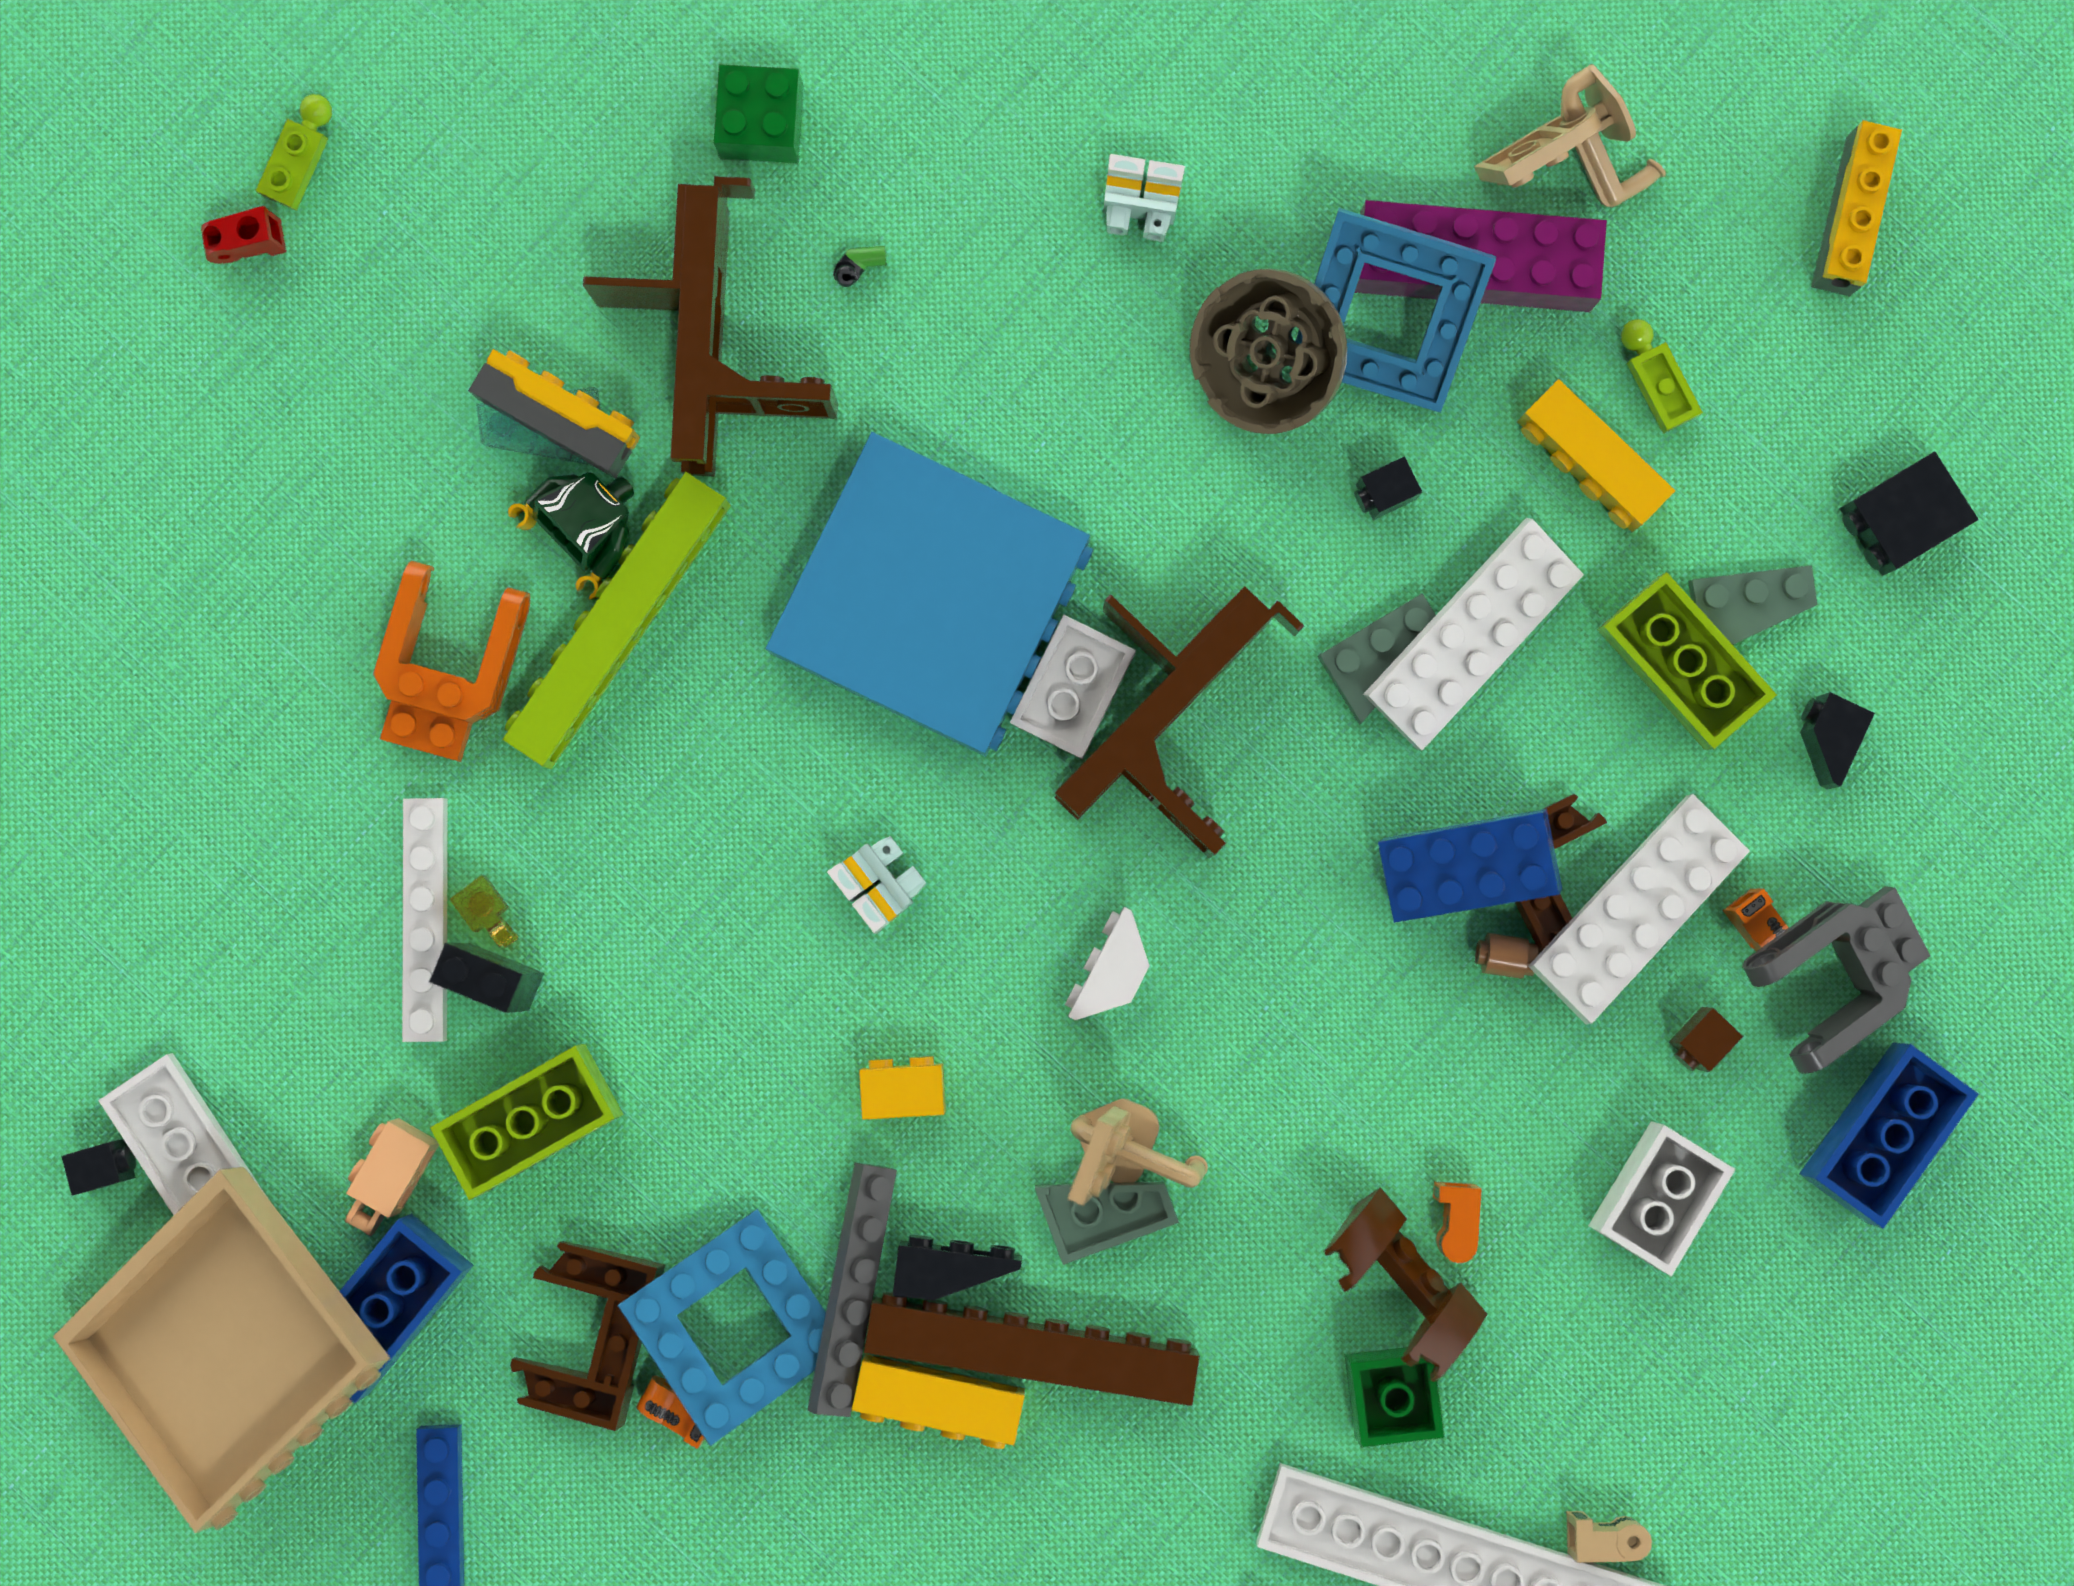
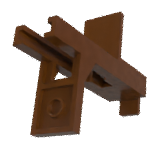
[583,176,838,476]
[1055,586,1304,858]

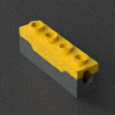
[1811,120,1902,297]
[468,349,640,479]

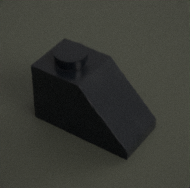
[1800,692,1875,789]

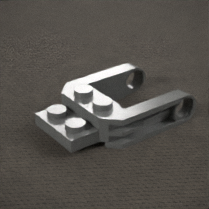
[1742,886,1930,1074]

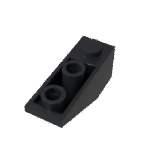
[893,1235,1022,1300]

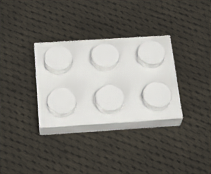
[1010,615,1136,759]

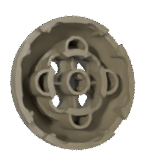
[1190,269,1347,434]

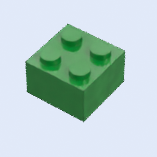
[714,64,804,163]
[1344,1347,1445,1448]

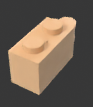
[345,1118,439,1236]

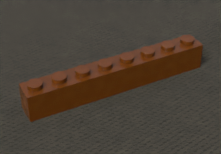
[864,1292,1200,1406]

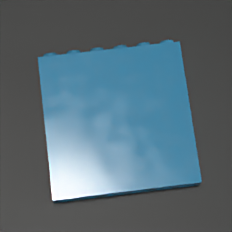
[765,432,1094,757]

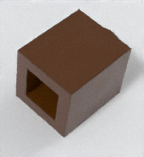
[1669,1007,1743,1072]

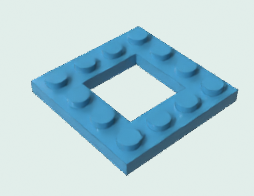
[1295,208,1496,413]
[617,1209,826,1446]

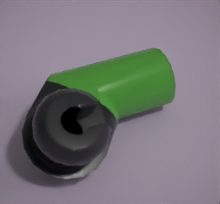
[833,246,887,287]

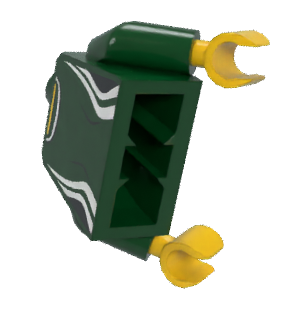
[508,472,634,600]

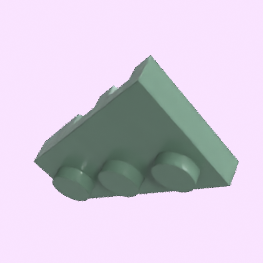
[1689,565,1817,645]
[1318,593,1436,725]
[1034,1182,1179,1265]

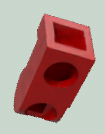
[201,206,287,264]

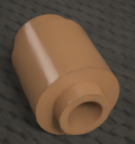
[1475,933,1538,979]

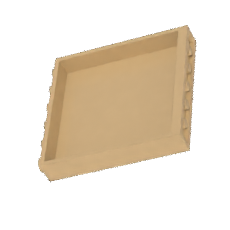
[53,1167,390,1533]

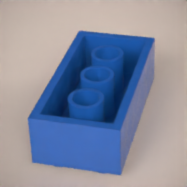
[1378,809,1562,923]
[1799,1042,1979,1229]
[339,1213,474,1404]

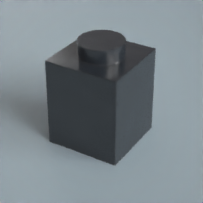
[1354,456,1422,520]
[61,1139,136,1196]

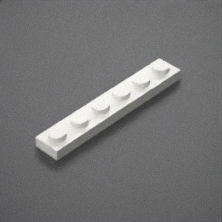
[402,798,448,1042]

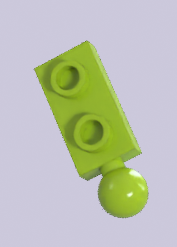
[256,94,332,211]
[1621,319,1703,434]

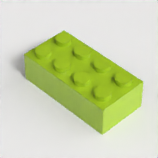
[1597,572,1777,750]
[430,1044,624,1200]

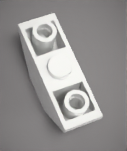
[1065,907,1150,1020]

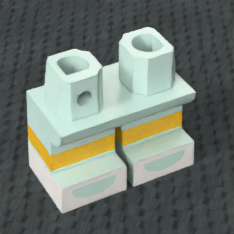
[1103,154,1185,242]
[827,836,926,934]

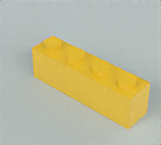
[1517,379,1676,532]
[852,1354,1025,1449]

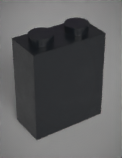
[1839,451,1979,576]
[429,943,544,1013]

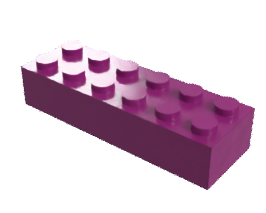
[1354,200,1607,312]

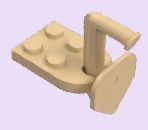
[1474,64,1666,207]
[1067,1098,1208,1206]

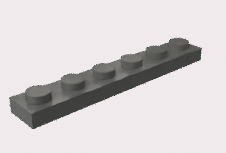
[807,1163,897,1417]

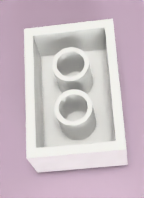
[1588,1121,1735,1277]

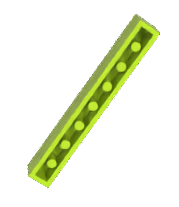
[502,472,731,770]

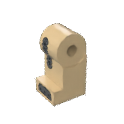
[1566,1511,1652,1563]

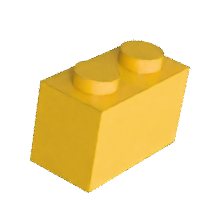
[859,1056,946,1120]

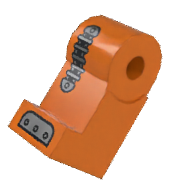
[1722,888,1789,951]
[1433,1181,1482,1263]
[636,1376,705,1449]

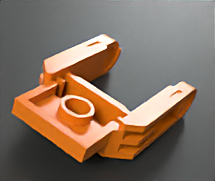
[373,561,530,762]

